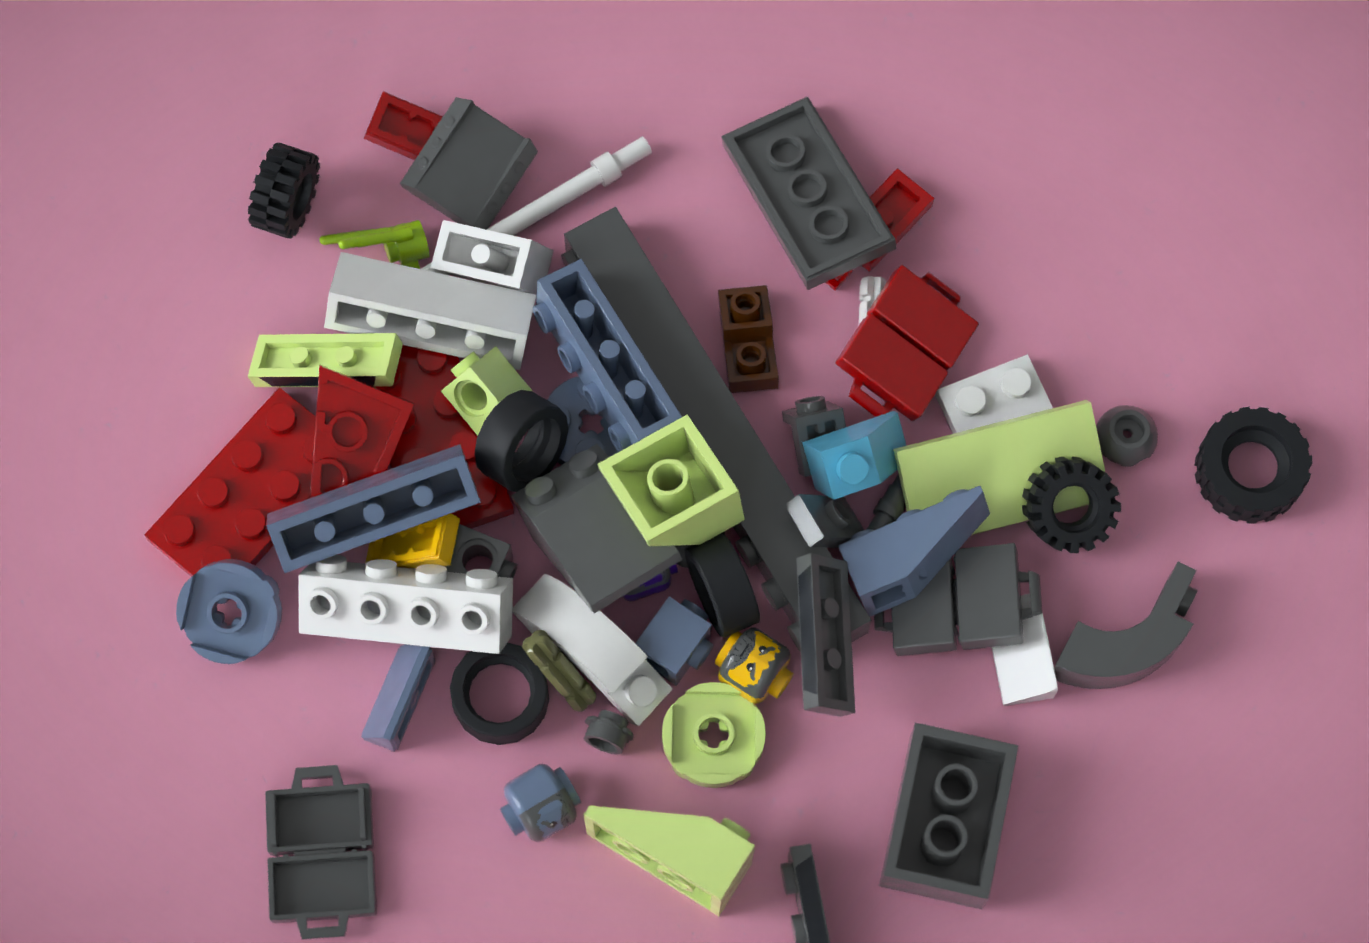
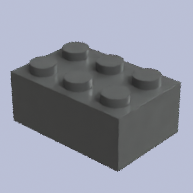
[879,722,1019,910]

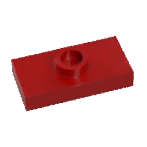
[363,91,443,160]

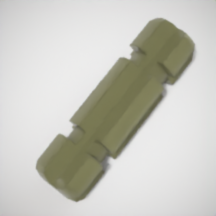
[522,630,596,712]

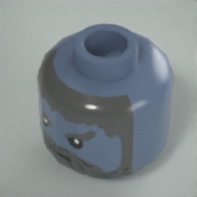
[500,764,581,842]

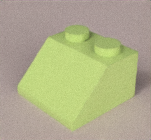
[598,415,745,546]

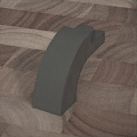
[1054,561,1198,689]

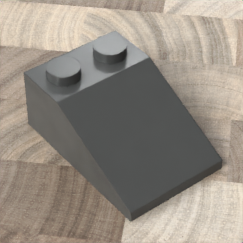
[511,444,682,614]

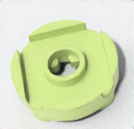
[662,682,766,788]

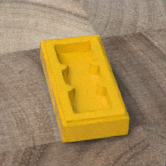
[365,513,460,569]

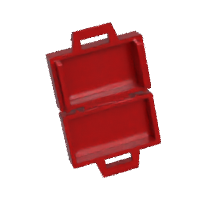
[835,265,979,422]

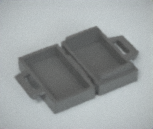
[874,543,1042,656]
[265,765,377,940]

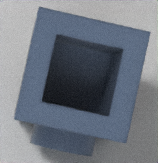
[635,596,714,686]

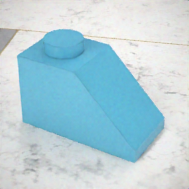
[802,411,907,500]

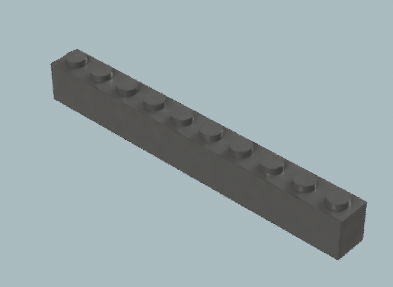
[561,206,872,652]

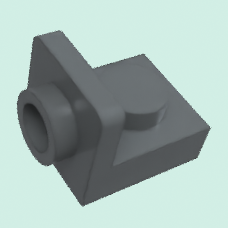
[782,396,846,477]

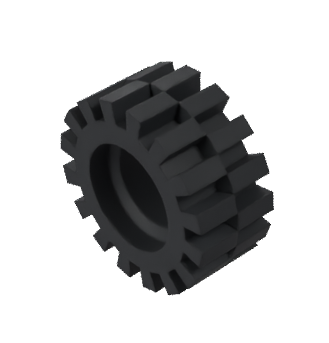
[248,142,320,239]
[1022,456,1121,553]

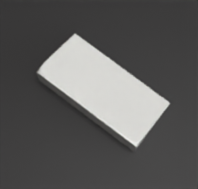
[991,594,1058,706]

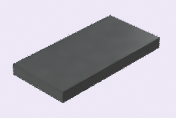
[721,96,896,290]

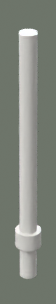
[421,136,652,275]

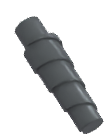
[867,473,906,530]

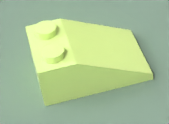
[584,806,755,916]

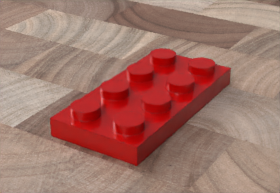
[374,345,514,529]
[144,387,316,577]

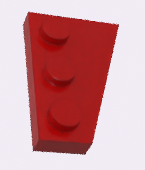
[310,364,414,498]

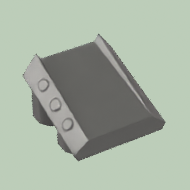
[400,97,538,229]

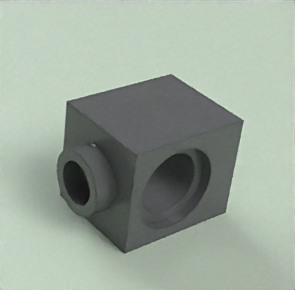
[444,524,517,579]

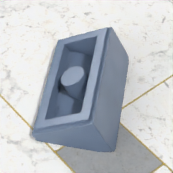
[362,644,435,752]

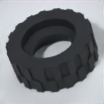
[1194,407,1312,524]

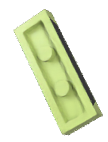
[248,333,403,387]

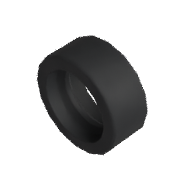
[474,390,568,492]
[685,534,760,637]
[450,643,549,745]

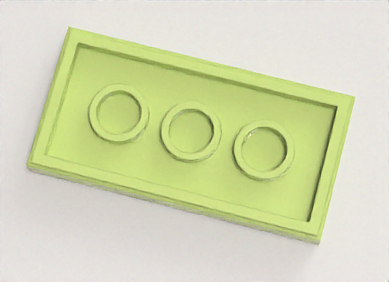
[893,400,1106,535]

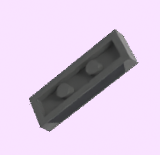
[796,553,855,717]
[780,844,830,943]

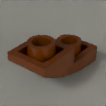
[718,285,779,393]

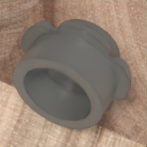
[584,710,634,755]

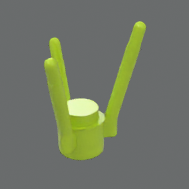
[319,220,430,269]

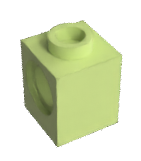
[441,346,532,436]

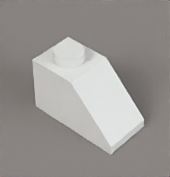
[431,220,554,296]

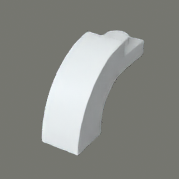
[512,574,673,726]

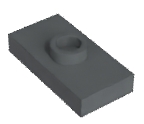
[786,494,864,548]

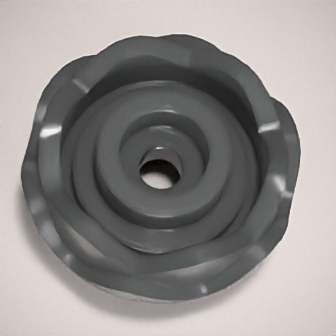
[1096,405,1158,467]

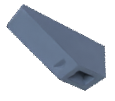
[838,486,990,617]

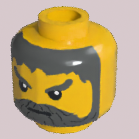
[714,627,794,704]

